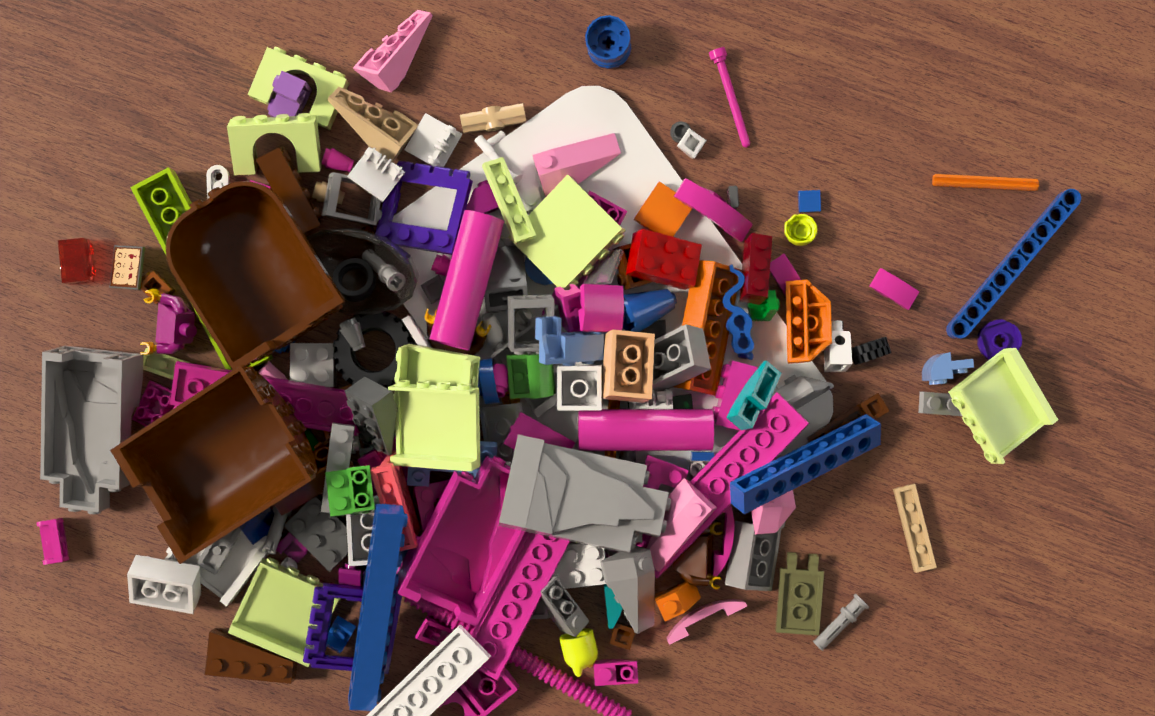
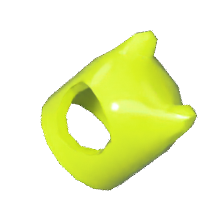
[559,628,598,677]

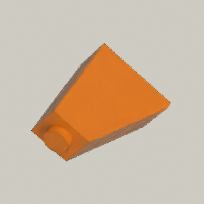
[655,581,701,621]

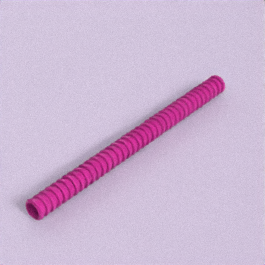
[404,597,632,716]

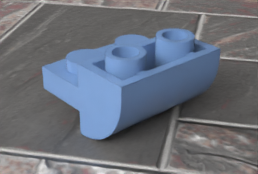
[922,352,974,385]

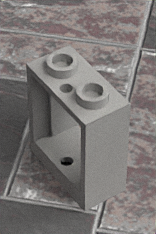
[322,172,382,226]
[508,295,554,355]

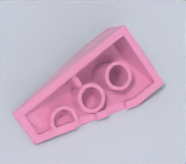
[353,10,432,93]
[533,133,621,198]
[647,478,717,572]

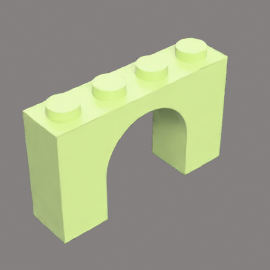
[248,47,350,130]
[227,113,322,175]

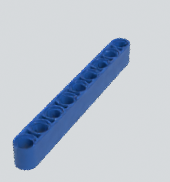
[946,189,1081,339]

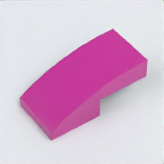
[770,254,801,298]
[869,268,919,310]

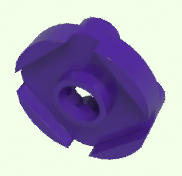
[977,319,1022,360]

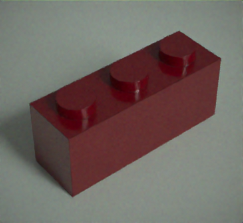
[739,233,773,305]

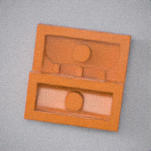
[633,181,693,237]

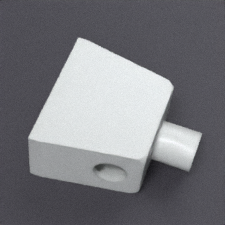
[824,320,852,372]

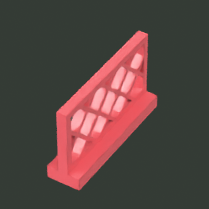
[370,450,421,551]

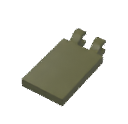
[775,552,824,636]

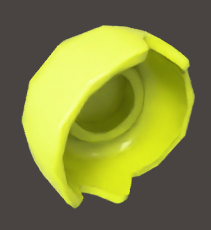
[785,214,817,246]

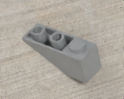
[540,576,589,637]

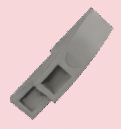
[918,392,962,416]

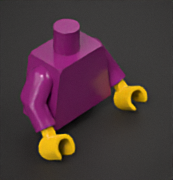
[140,289,197,355]

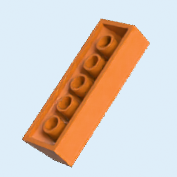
[674,260,742,396]

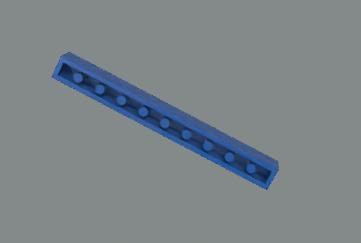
[348,503,408,711]

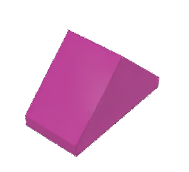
[415,616,455,646]

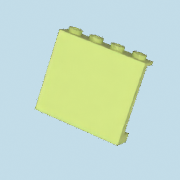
[508,174,626,290]
[394,344,480,433]
[948,348,1058,464]
[388,380,480,471]
[228,557,341,667]

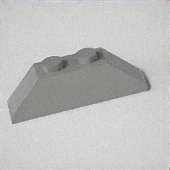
[771,375,834,410]

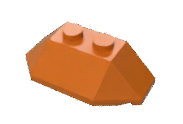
[786,280,832,364]

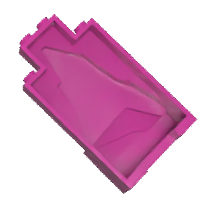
[395,456,525,627]

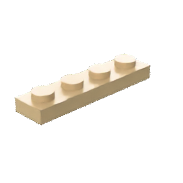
[893,484,937,573]

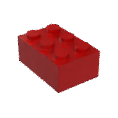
[626,229,702,290]

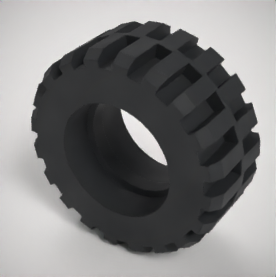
[333,309,416,389]

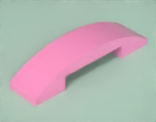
[667,599,747,645]

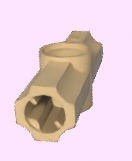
[460,103,526,134]

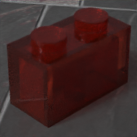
[58,238,96,285]

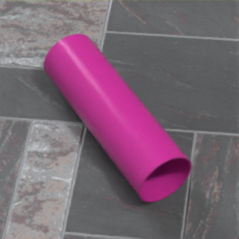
[429,210,504,350]
[578,409,714,451]

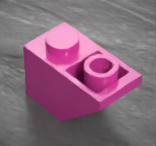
[594,659,638,686]

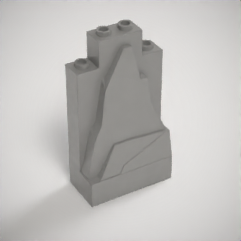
[40,346,143,514]
[498,435,671,553]

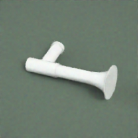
[475,131,523,185]

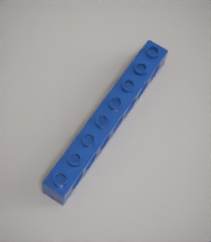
[730,414,881,514]

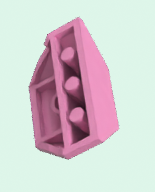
[751,458,796,535]

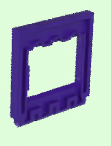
[374,161,473,255]
[303,583,402,674]

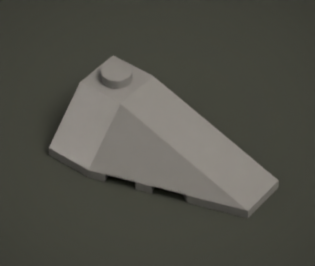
[600,545,655,634]

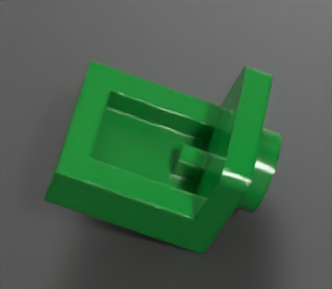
[747,290,780,321]

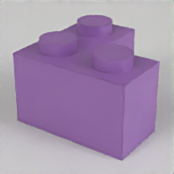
[267,71,312,117]

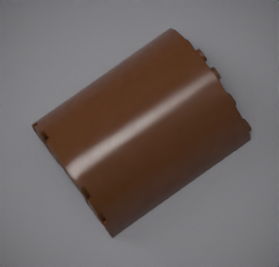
[110,365,317,564]

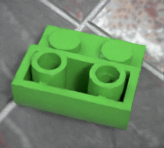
[507,352,555,399]
[325,465,375,517]

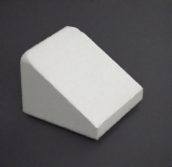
[677,128,707,159]

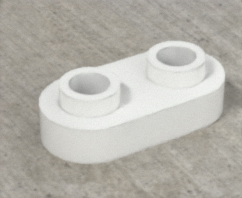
[207,165,230,199]

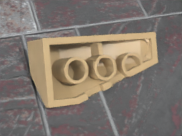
[328,87,418,162]

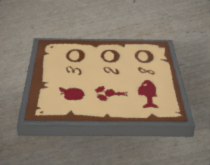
[109,245,145,290]

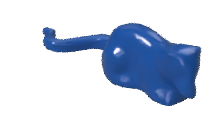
[722,264,754,360]

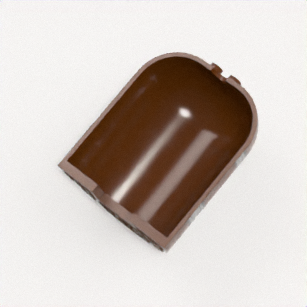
[166,181,346,370]

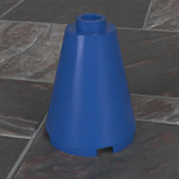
[623,289,677,332]

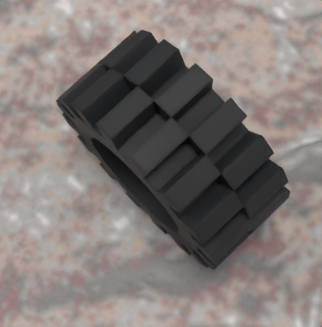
[851,337,892,365]

